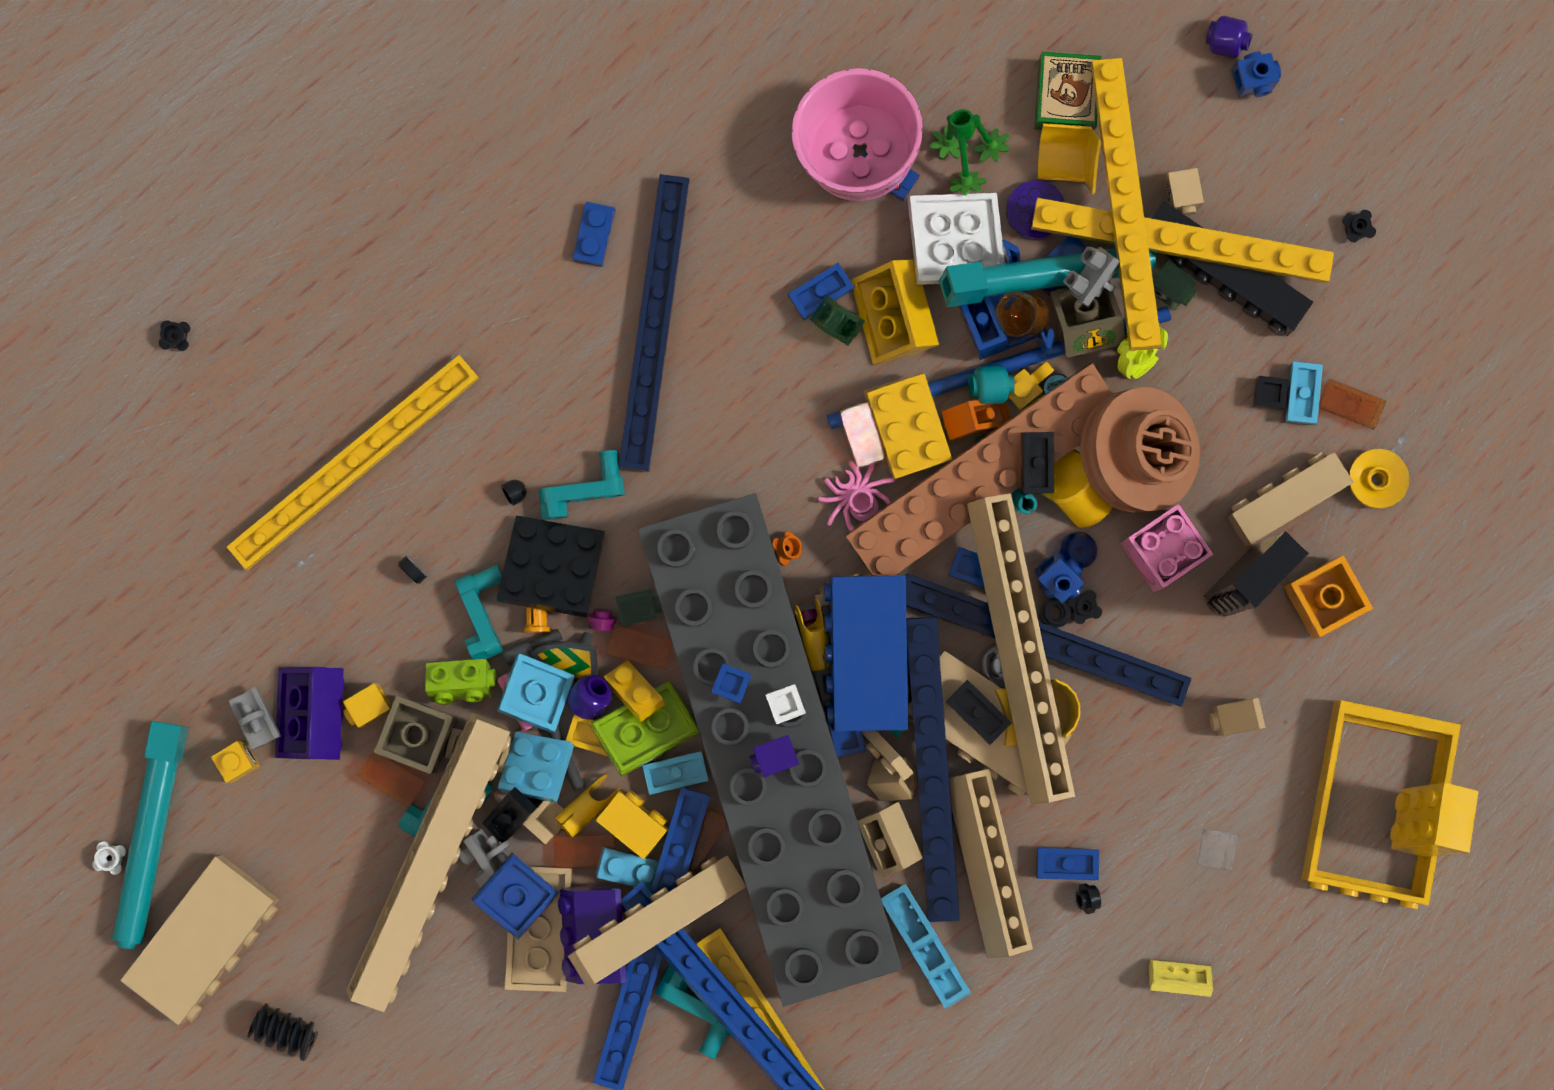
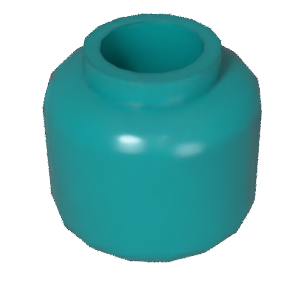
[968,365,1014,405]

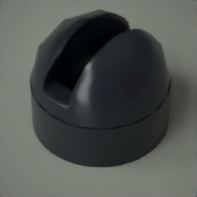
[501,479,527,506]

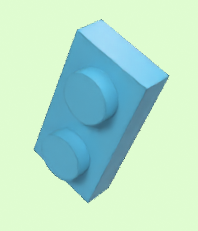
[1285,361,1323,425]
[643,751,709,795]
[595,847,659,891]

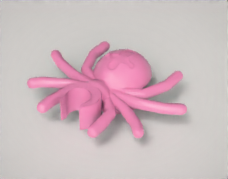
[818,461,895,531]

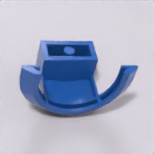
[958,239,1054,360]

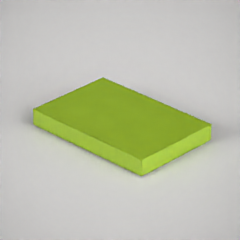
[590,680,700,777]

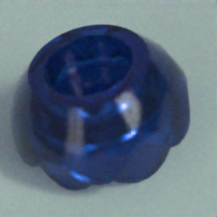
[1060,532,1098,568]

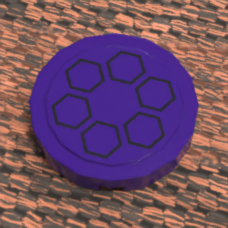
[1006,180,1065,240]

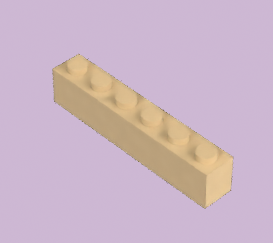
[949,768,1033,958]
[568,855,746,989]

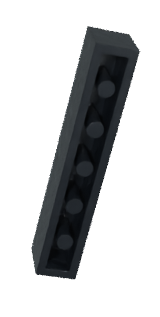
[1152,202,1313,336]

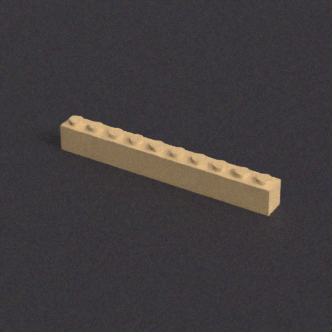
[967,493,1075,805]
[346,712,511,1012]

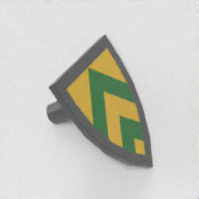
[530,632,598,682]

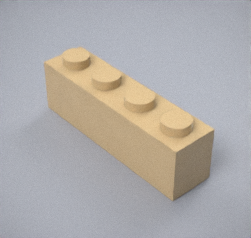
[1226,452,1354,547]

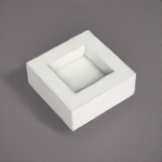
[766,684,806,725]

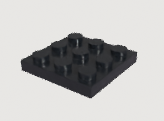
[497,515,605,618]

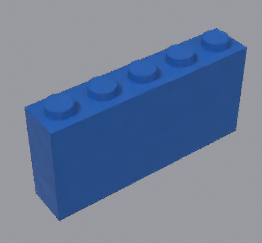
[823,575,908,732]

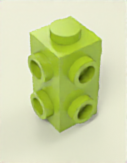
[425,659,497,705]

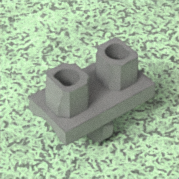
[1063,246,1120,306]
[229,687,281,750]
[459,829,510,888]

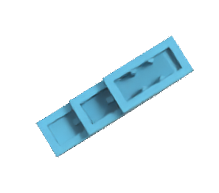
[881,884,971,1010]

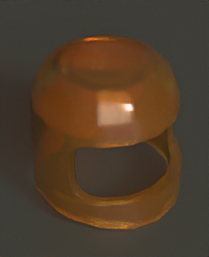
[996,292,1050,337]

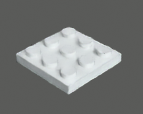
[907,193,1005,285]

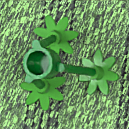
[930,109,1010,196]

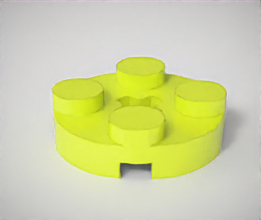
[1117,326,1168,379]

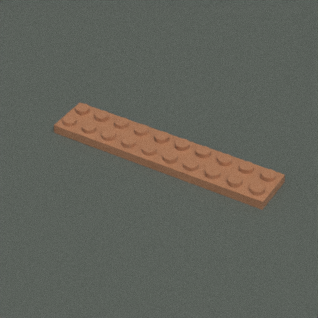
[844,363,1113,576]

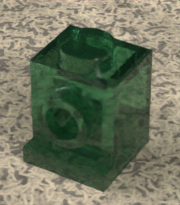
[810,295,865,346]

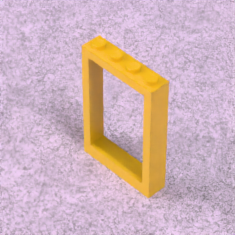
[1301,700,1461,909]

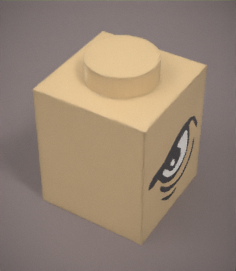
[1163,168,1204,216]

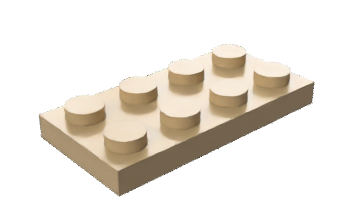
[505,866,573,992]

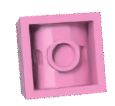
[1120,504,1213,593]

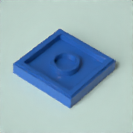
[471,852,559,939]

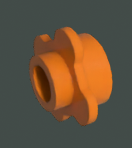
[771,531,802,566]

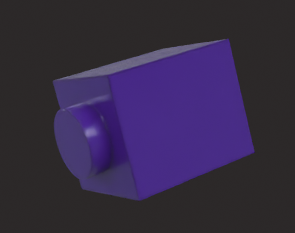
[749,735,799,778]

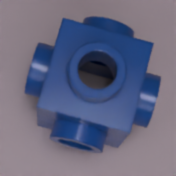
[1231,51,1281,98]
[1035,550,1085,603]

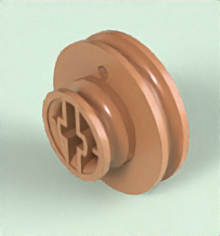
[1081,387,1200,513]

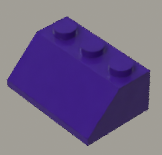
[275,667,345,760]
[558,885,627,984]

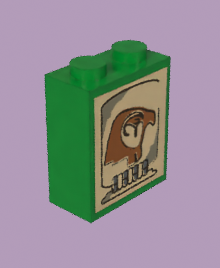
[1034,52,1101,133]

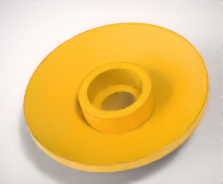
[1349,449,1410,509]

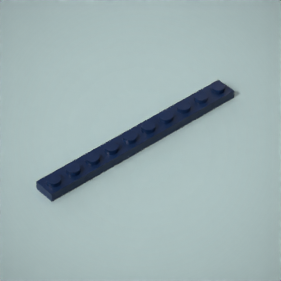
[619,174,690,472]
[906,573,1192,707]
[906,616,960,922]

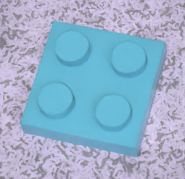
[496,653,575,733]
[498,731,574,803]

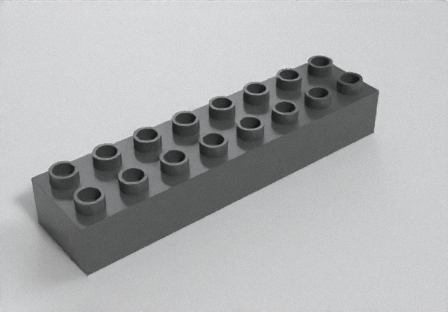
[638,493,903,1007]

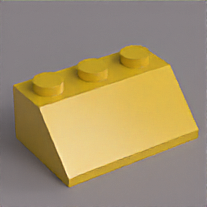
[850,259,939,365]

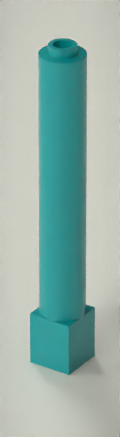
[939,248,1156,307]
[112,721,189,949]

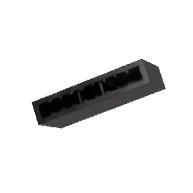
[1204,531,1309,617]

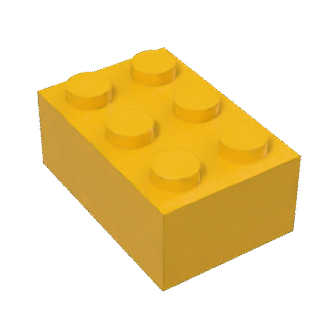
[863,372,952,479]
[1390,782,1479,857]

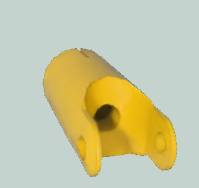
[795,599,830,671]
[554,774,621,838]

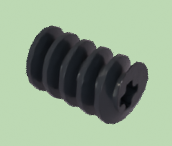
[248,1003,318,1061]

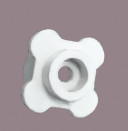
[92,841,127,875]

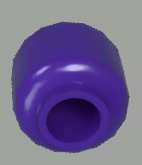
[1206,16,1252,58]
[567,675,612,720]

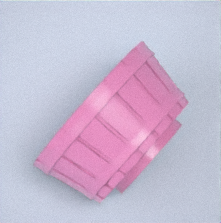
[792,68,923,201]

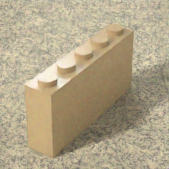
[908,650,1072,798]
[120,855,279,1026]

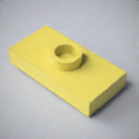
[1149,960,1213,997]

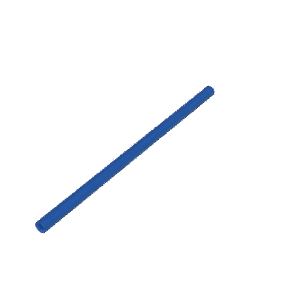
[827,306,1171,429]

